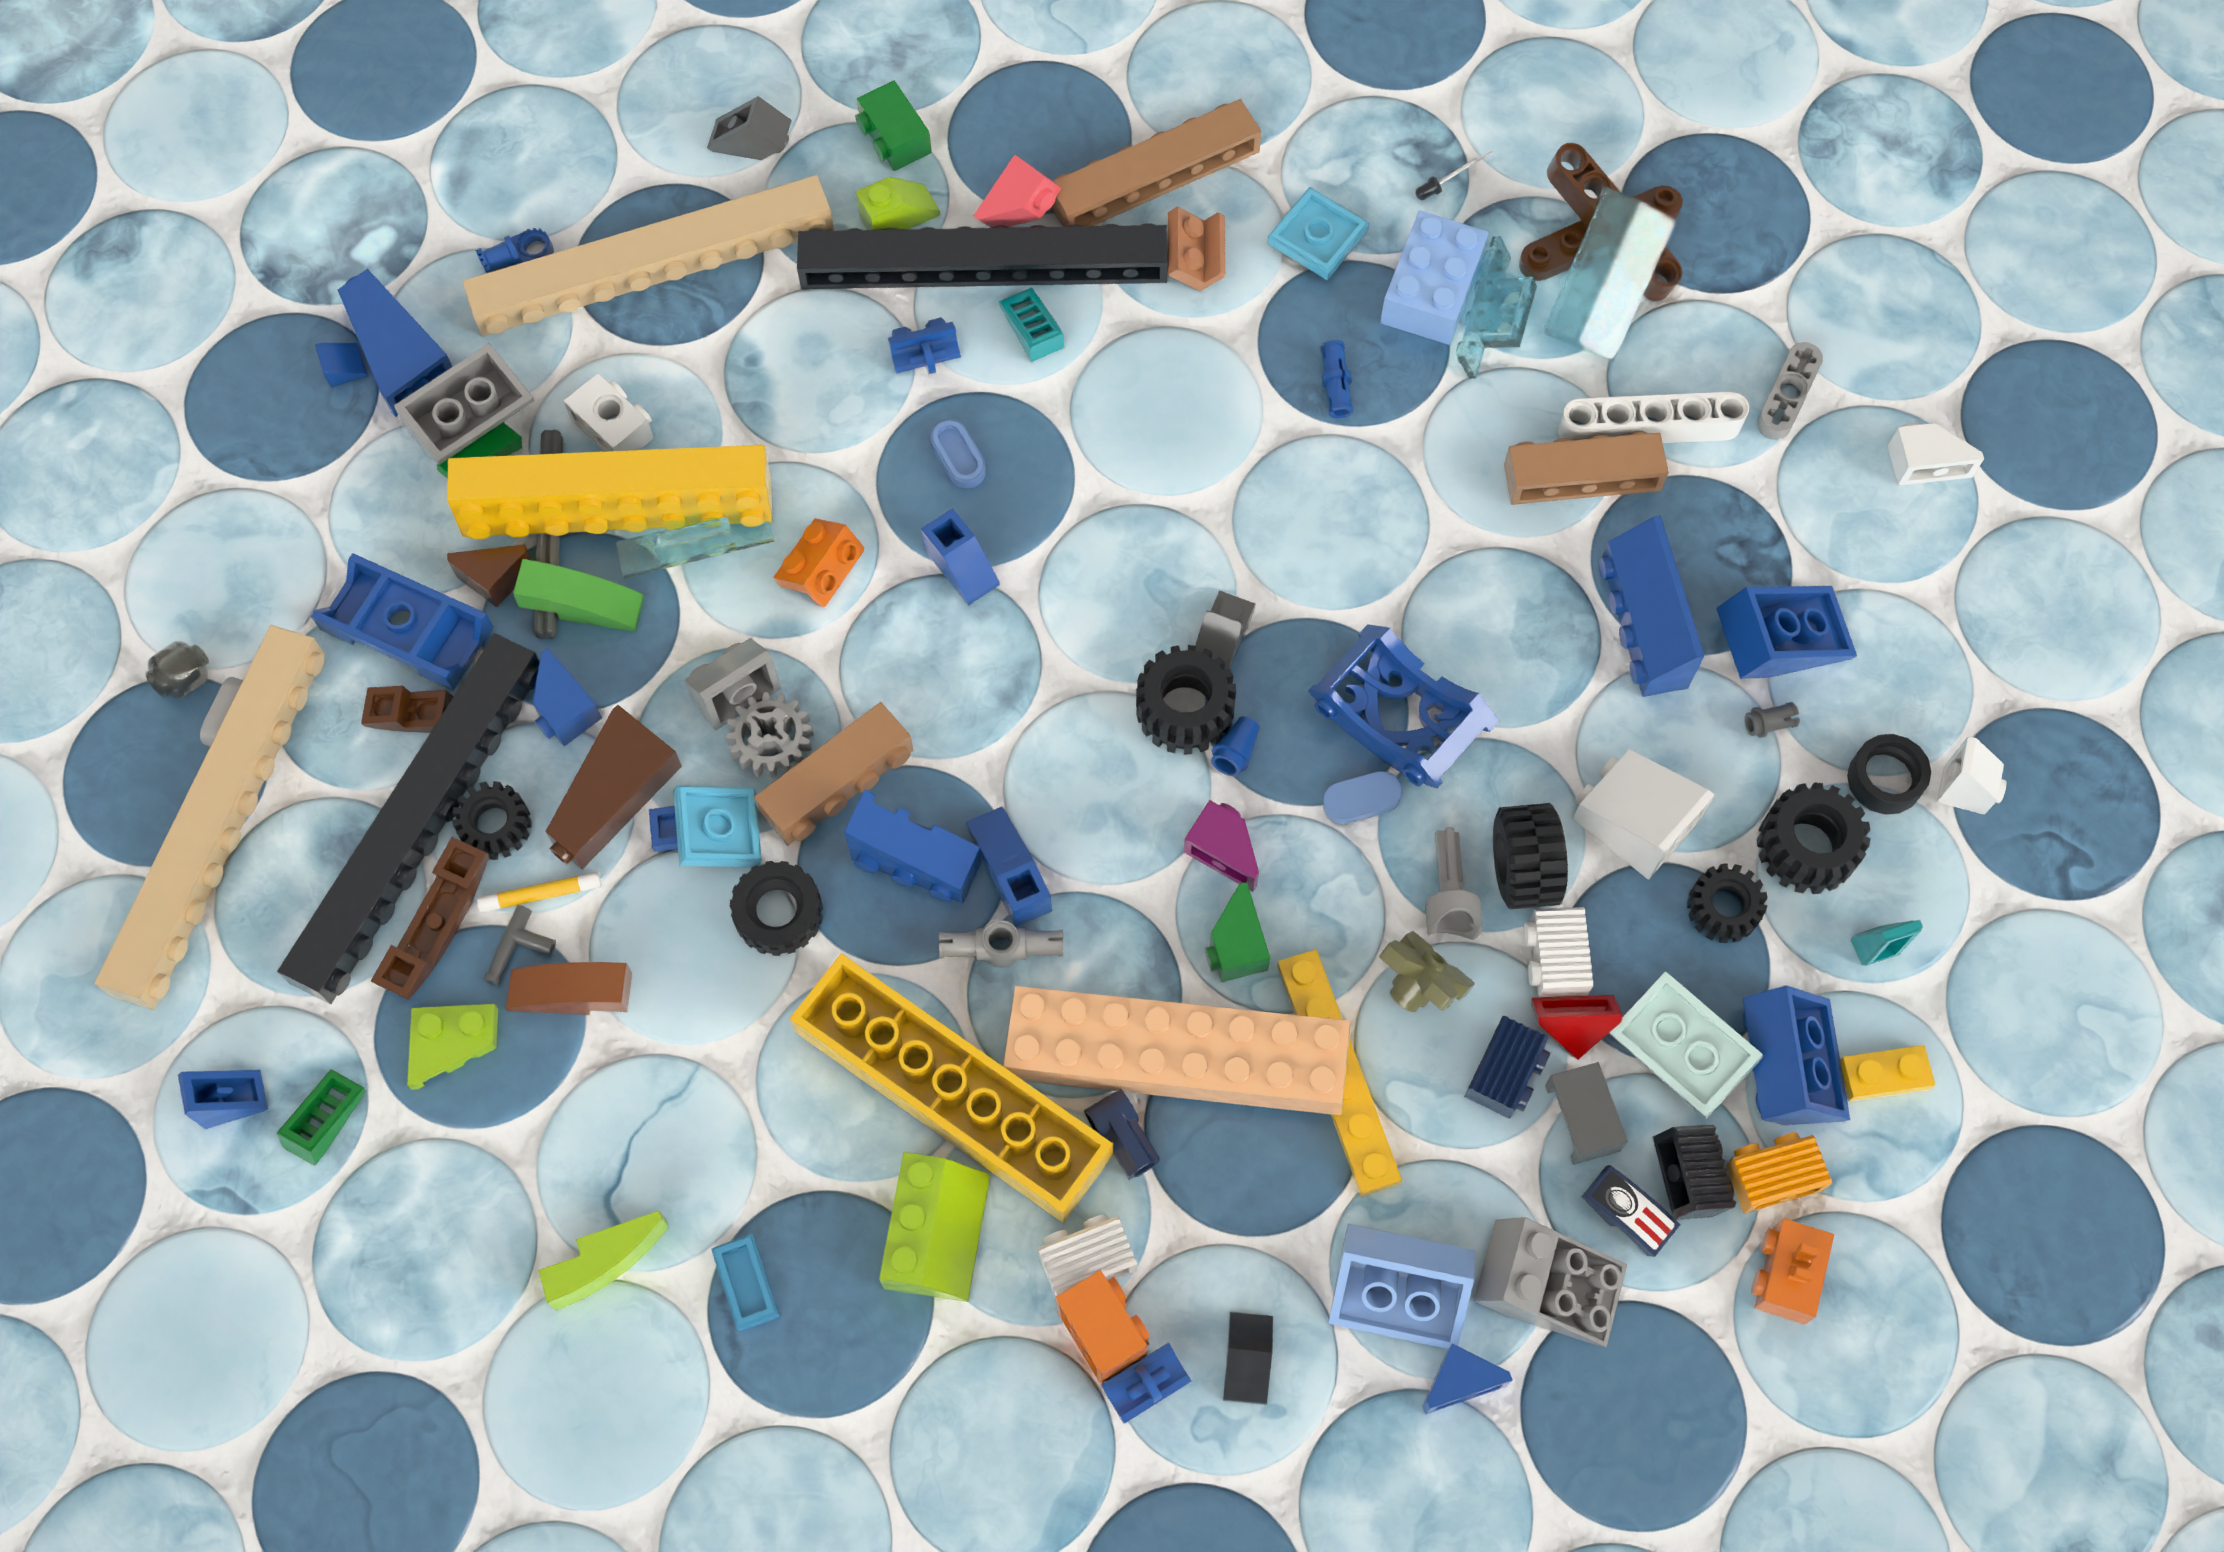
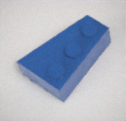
[844,789,982,903]

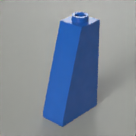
[337,268,453,417]

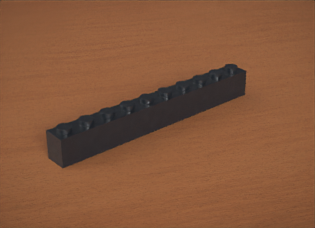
[797,223,1168,289]
[277,633,540,1004]

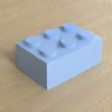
[1380,210,1489,345]

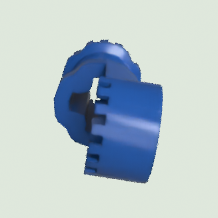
[475,228,554,273]

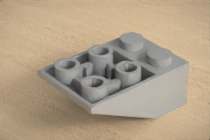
[1474,1217,1627,1347]

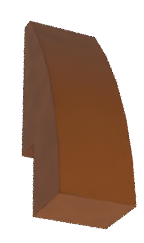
[506,962,632,1015]

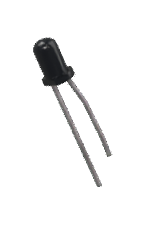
[1415,151,1493,200]

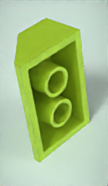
[879,1152,990,1302]

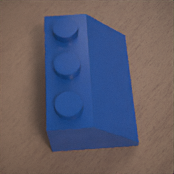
[1742,985,1850,1125]

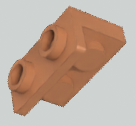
[1168,206,1226,291]

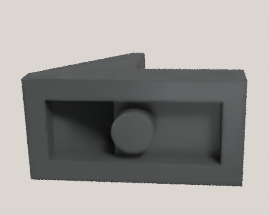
[1195,590,1256,670]

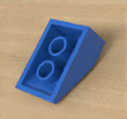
[1716,586,1857,679]

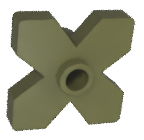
[1379,931,1475,1012]

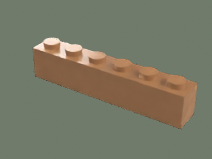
[1051,99,1261,227]

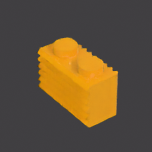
[1725,1132,1832,1214]

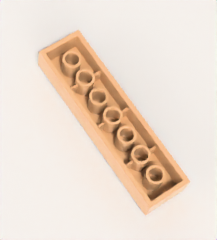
[1003,986,1350,1116]

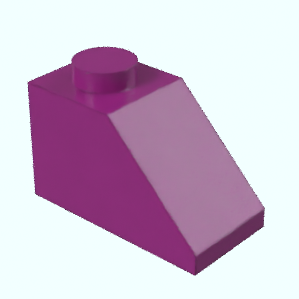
[1184,800,1259,892]

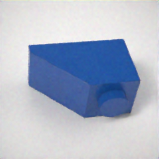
[532,648,602,746]

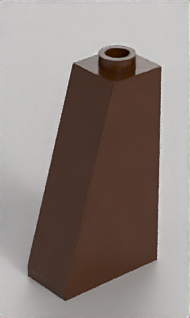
[545,704,682,870]

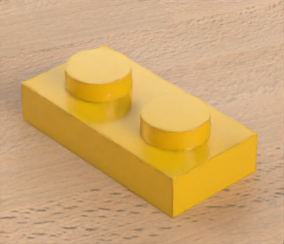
[1840,1045,1935,1101]

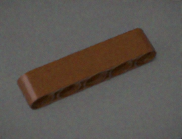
[1547,143,1683,301]

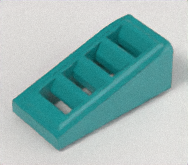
[999,287,1064,362]
[1851,920,1923,966]

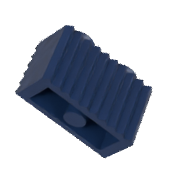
[1464,1016,1551,1119]

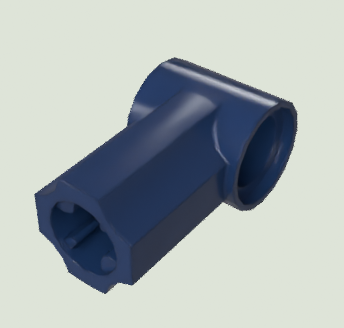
[1084,1089,1160,1180]

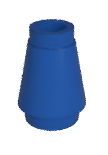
[1211,716,1260,776]

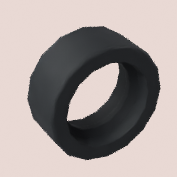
[1847,734,1932,815]

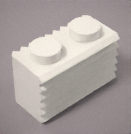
[1524,907,1593,997]
[1037,1214,1137,1297]

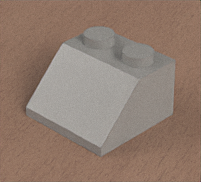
[684,638,781,731]

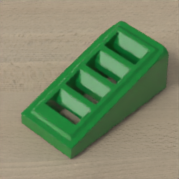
[277,1069,366,1166]

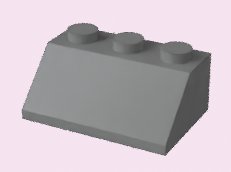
[394,343,535,465]

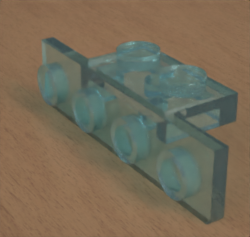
[1456,236,1537,379]
[616,517,775,579]

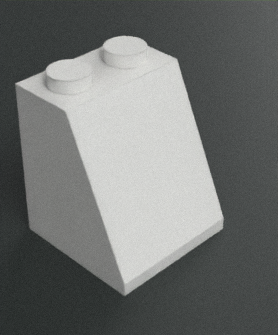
[1573,749,1715,880]

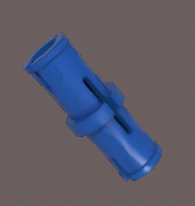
[1320,340,1353,418]

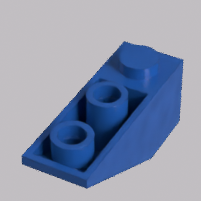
[966,806,1052,927]

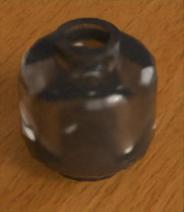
[145,641,209,699]

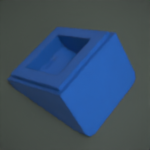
[315,343,367,387]

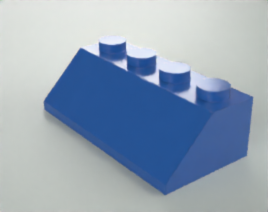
[1599,515,1704,697]

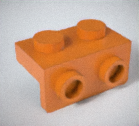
[773,518,864,607]

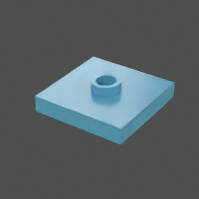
[1267,187,1370,280]
[673,785,762,867]

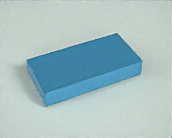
[711,1234,780,1332]

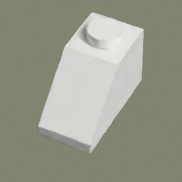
[1888,422,1984,486]
[1937,736,2007,815]

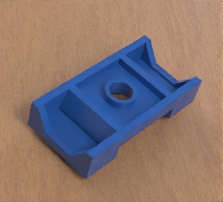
[311,553,494,691]

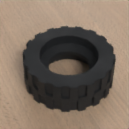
[729,861,823,956]

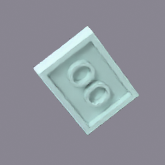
[1610,971,1763,1119]

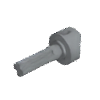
[1425,827,1483,940]

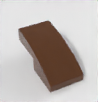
[361,685,454,733]

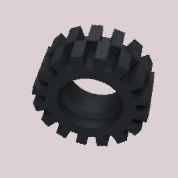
[452,781,532,860]
[1687,863,1768,943]

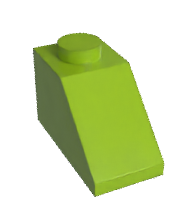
[855,177,940,230]

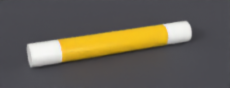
[477,872,602,913]

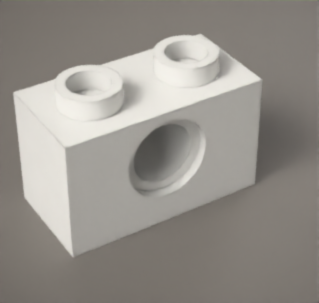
[564,373,654,452]

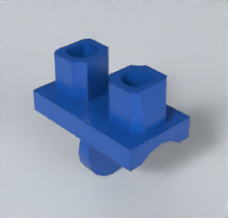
[888,317,961,374]
[1101,1343,1192,1424]

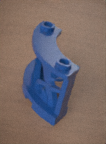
[1308,624,1499,789]

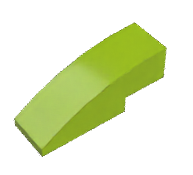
[538,1211,669,1311]

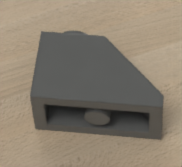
[707,96,792,160]

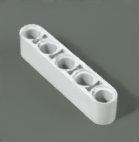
[1558,392,1750,443]

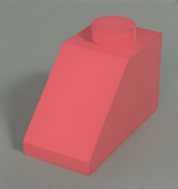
[973,155,1062,228]

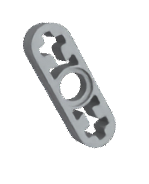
[1757,342,1823,440]

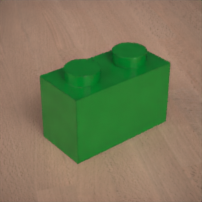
[855,80,932,171]

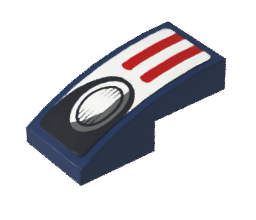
[1581,1165,1681,1257]

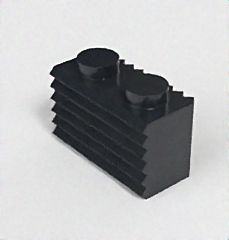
[1652,1125,1737,1221]

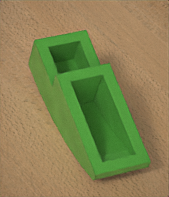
[513,559,644,632]

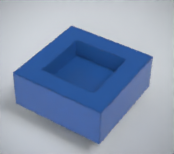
[649,806,678,852]

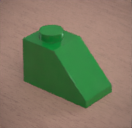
[1205,882,1270,983]

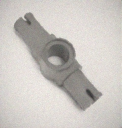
[939,920,1063,968]

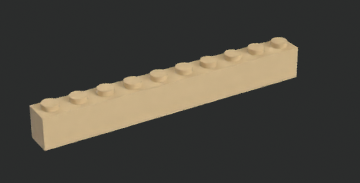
[463,175,834,337]
[94,625,325,1010]

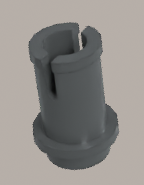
[1745,702,1800,738]

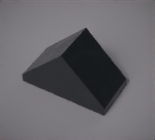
[1223,1312,1273,1405]

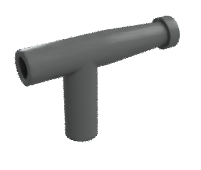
[483,905,556,986]

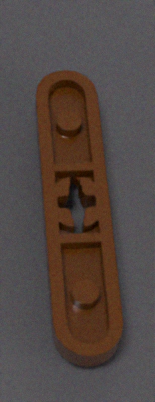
[1519,185,1683,281]

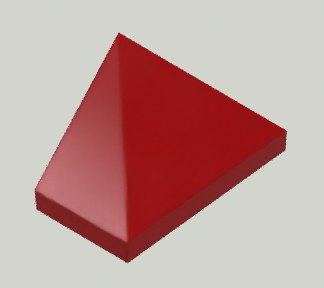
[1531,995,1622,1060]

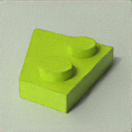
[407,1004,498,1090]

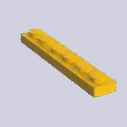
[1277,949,1402,1197]

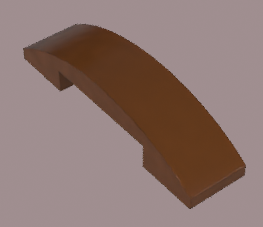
[371,837,489,1000]

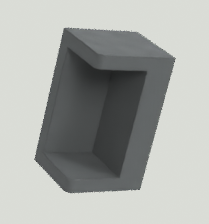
[1545,1062,1628,1165]

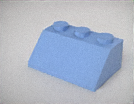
[1328,1224,1475,1349]

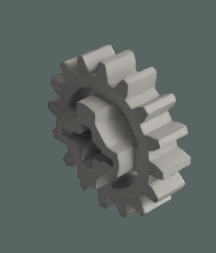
[725,692,814,778]

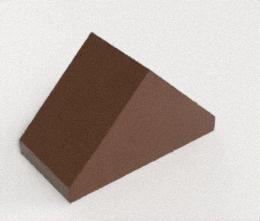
[447,544,533,607]

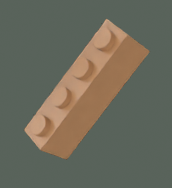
[1504,431,1669,505]
[753,702,914,846]

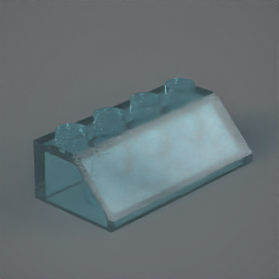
[1544,187,1676,362]

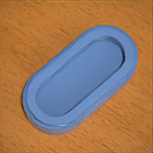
[931,420,986,489]
[1323,771,1402,824]

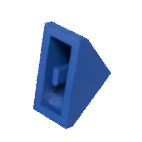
[178,1070,268,1129]
[1422,1343,1513,1415]

